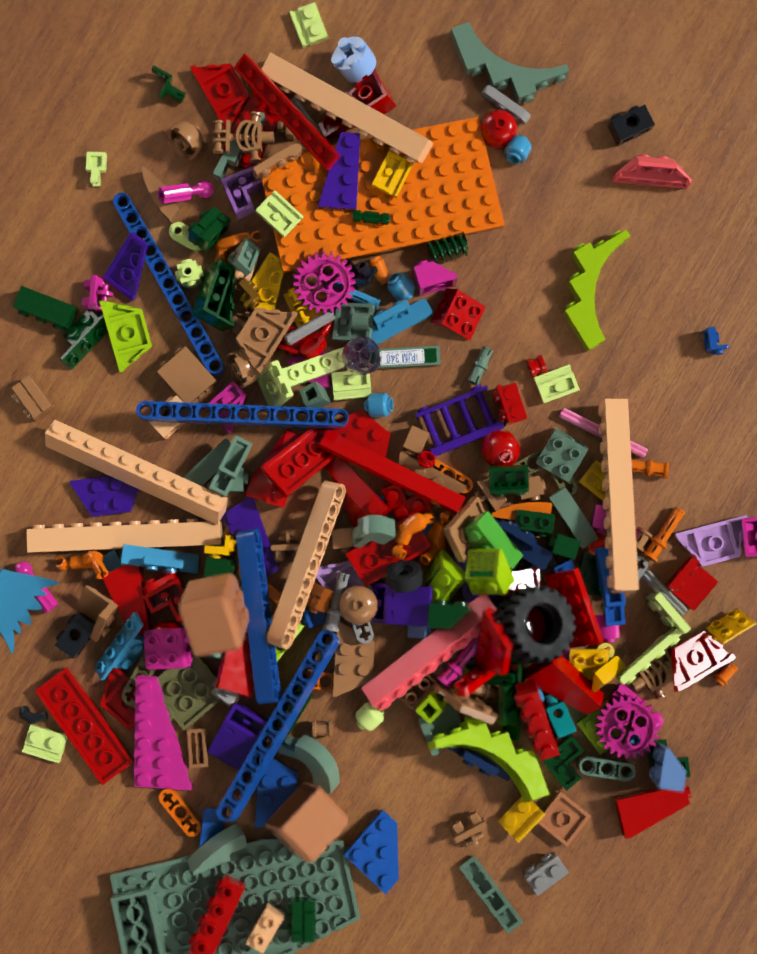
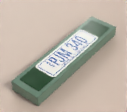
[364,346,441,369]

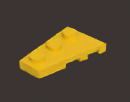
[240,252,284,310]

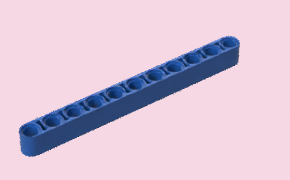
[113,192,225,376]
[136,401,349,429]
[217,630,339,822]

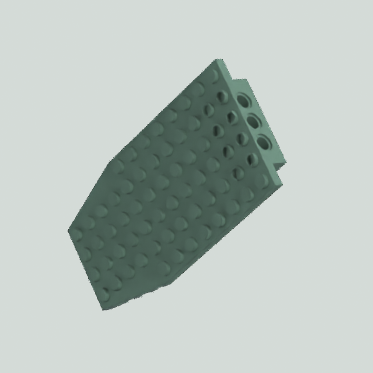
[110,838,360,954]

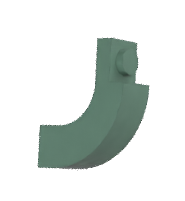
[278,735,340,794]

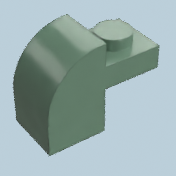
[352,515,395,548]

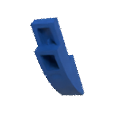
[595,547,626,626]

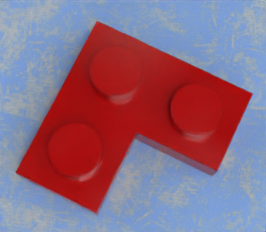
[381,484,433,522]

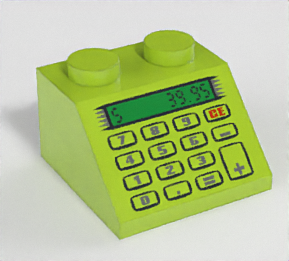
[465,548,515,595]
[422,549,466,604]

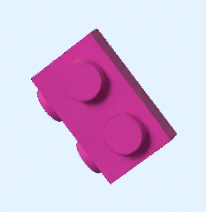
[144,627,193,670]

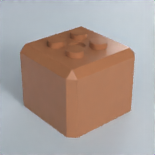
[179,573,249,657]
[265,781,348,862]

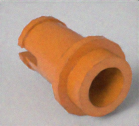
[714,662,738,687]

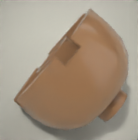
[165,121,203,160]
[226,349,259,389]
[339,586,378,624]

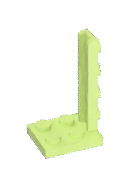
[257,346,354,406]
[616,592,691,685]

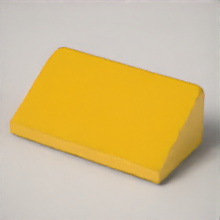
[592,656,626,692]

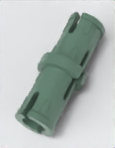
[467,346,493,386]

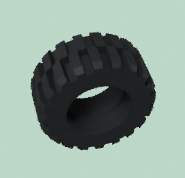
[496,586,576,663]

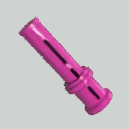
[437,637,479,689]

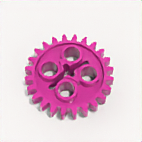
[293,251,356,314]
[596,694,661,759]

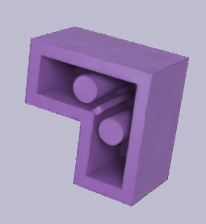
[221,165,263,220]

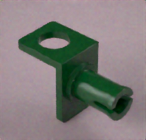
[152,65,186,104]

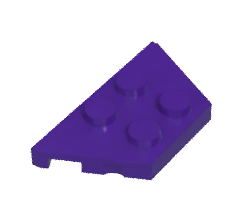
[70,476,139,517]

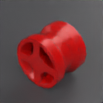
[526,355,547,378]

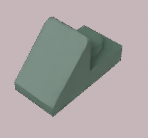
[228,237,261,276]

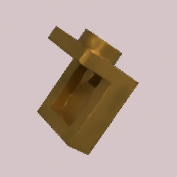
[239,278,261,311]

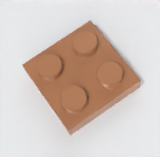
[538,791,591,847]

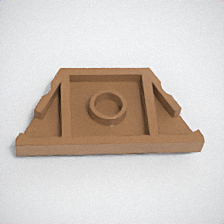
[236,308,298,375]
[399,451,467,512]
[332,622,375,697]
[433,683,498,725]

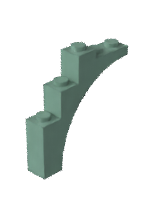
[450,22,569,104]

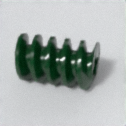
[427,232,468,264]

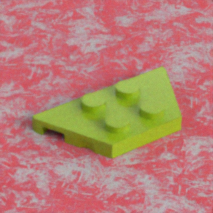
[99,300,152,373]

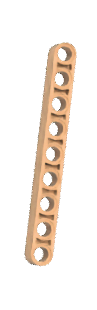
[267,481,346,649]

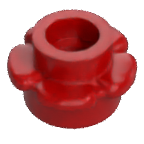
[417,451,435,469]

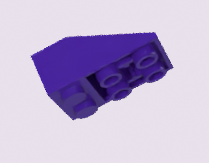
[372,583,432,627]
[208,701,269,770]

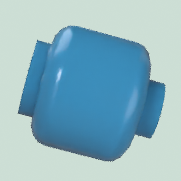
[504,135,532,164]
[387,272,415,301]
[364,393,393,418]

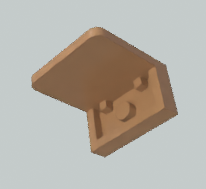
[76,585,118,642]

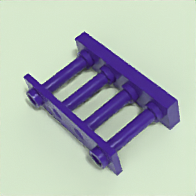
[415,384,504,457]

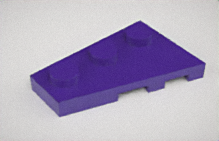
[103,232,148,301]

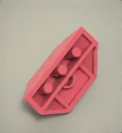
[612,154,692,189]

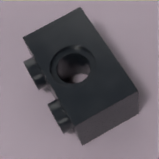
[608,105,655,146]
[55,613,96,659]

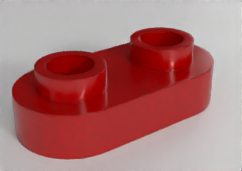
[142,572,179,595]

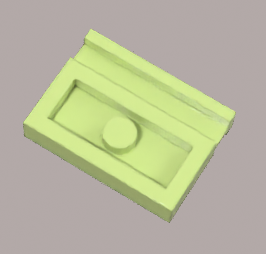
[290,2,328,48]
[256,190,304,238]
[533,364,580,404]
[331,369,372,401]
[22,724,68,763]

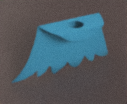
[0,566,60,654]

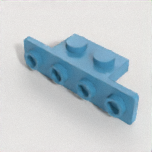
[363,298,433,350]
[120,544,199,574]
[95,612,145,680]

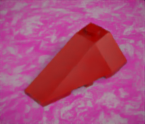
[318,68,397,139]
[244,429,302,508]
[326,457,392,527]

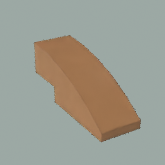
[141,166,183,224]

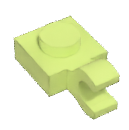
[86,152,107,187]

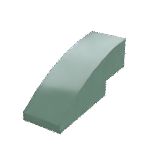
[209,435,253,497]
[548,487,598,549]
[187,823,247,876]

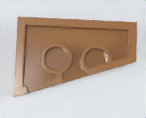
[443,496,485,562]

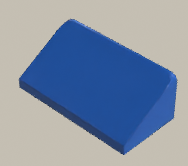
[199,807,224,848]

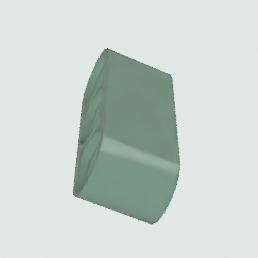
[576,755,635,781]

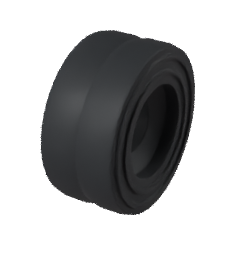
[386,561,423,593]

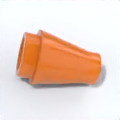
[368,256,389,285]

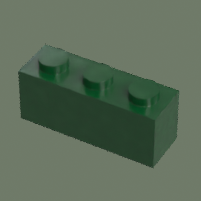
[13,286,79,331]

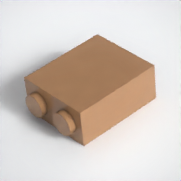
[157,346,218,403]

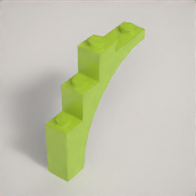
[563,230,630,352]
[427,716,549,802]

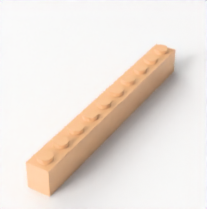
[262,52,433,164]
[598,399,639,593]
[45,420,228,525]
[27,519,223,553]

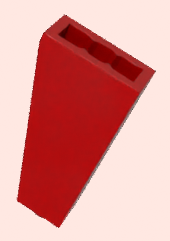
[102,564,152,637]
[525,656,604,715]
[613,784,691,839]

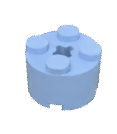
[331,37,376,83]

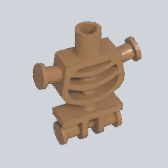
[213,111,274,163]
[631,643,677,700]

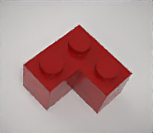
[143,578,186,622]

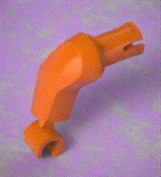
[214,231,262,263]
[419,511,455,566]
[392,512,435,560]
[56,551,108,579]

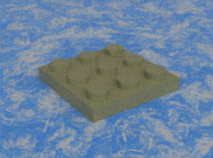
[157,649,220,731]

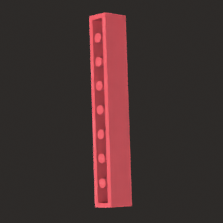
[361,595,499,711]

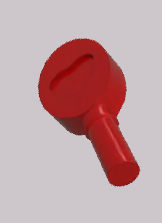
[299,319,335,360]

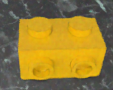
[204,535,237,558]

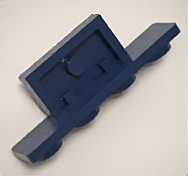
[495,519,553,570]
[446,728,511,781]

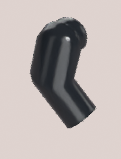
[18,706,48,724]

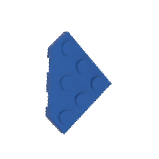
[343,809,399,894]

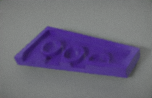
[318,132,360,211]
[222,497,279,578]

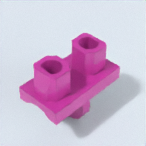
[82,275,113,313]

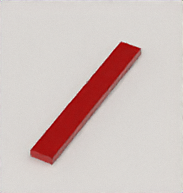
[233,53,341,171]
[319,430,466,515]

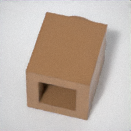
[403,426,430,457]

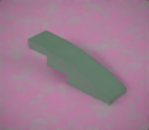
[213,112,266,182]
[183,438,231,487]
[459,856,523,934]

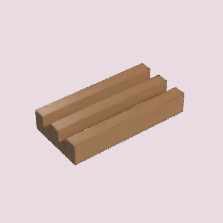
[186,727,209,769]

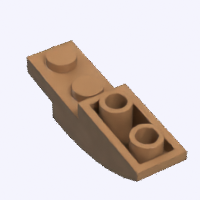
[399,649,463,711]

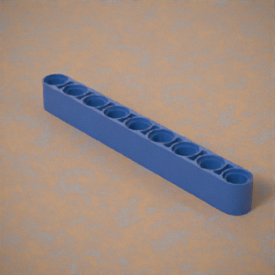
[236,528,281,704]

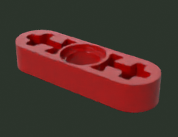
[454,666,496,697]

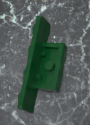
[60,309,108,370]
[498,662,522,741]

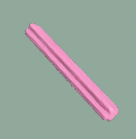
[559,408,648,458]

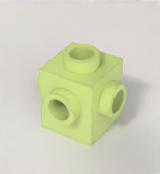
[175,259,204,288]

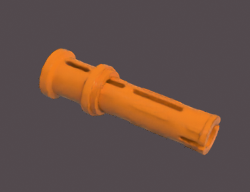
[631,459,669,479]
[642,507,685,563]

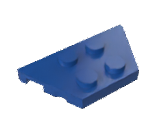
[255,756,298,828]

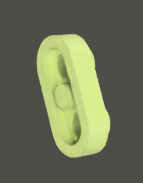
[169,222,201,252]

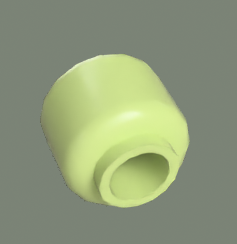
[355,702,384,731]

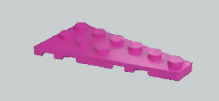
[134,675,193,790]

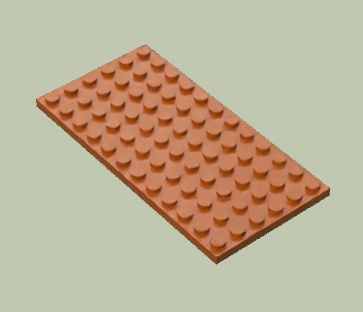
[258,117,505,273]

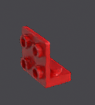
[430,288,485,340]
[492,382,528,426]
[665,557,718,610]

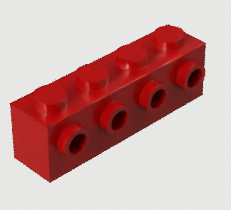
[514,679,560,760]
[188,874,246,954]

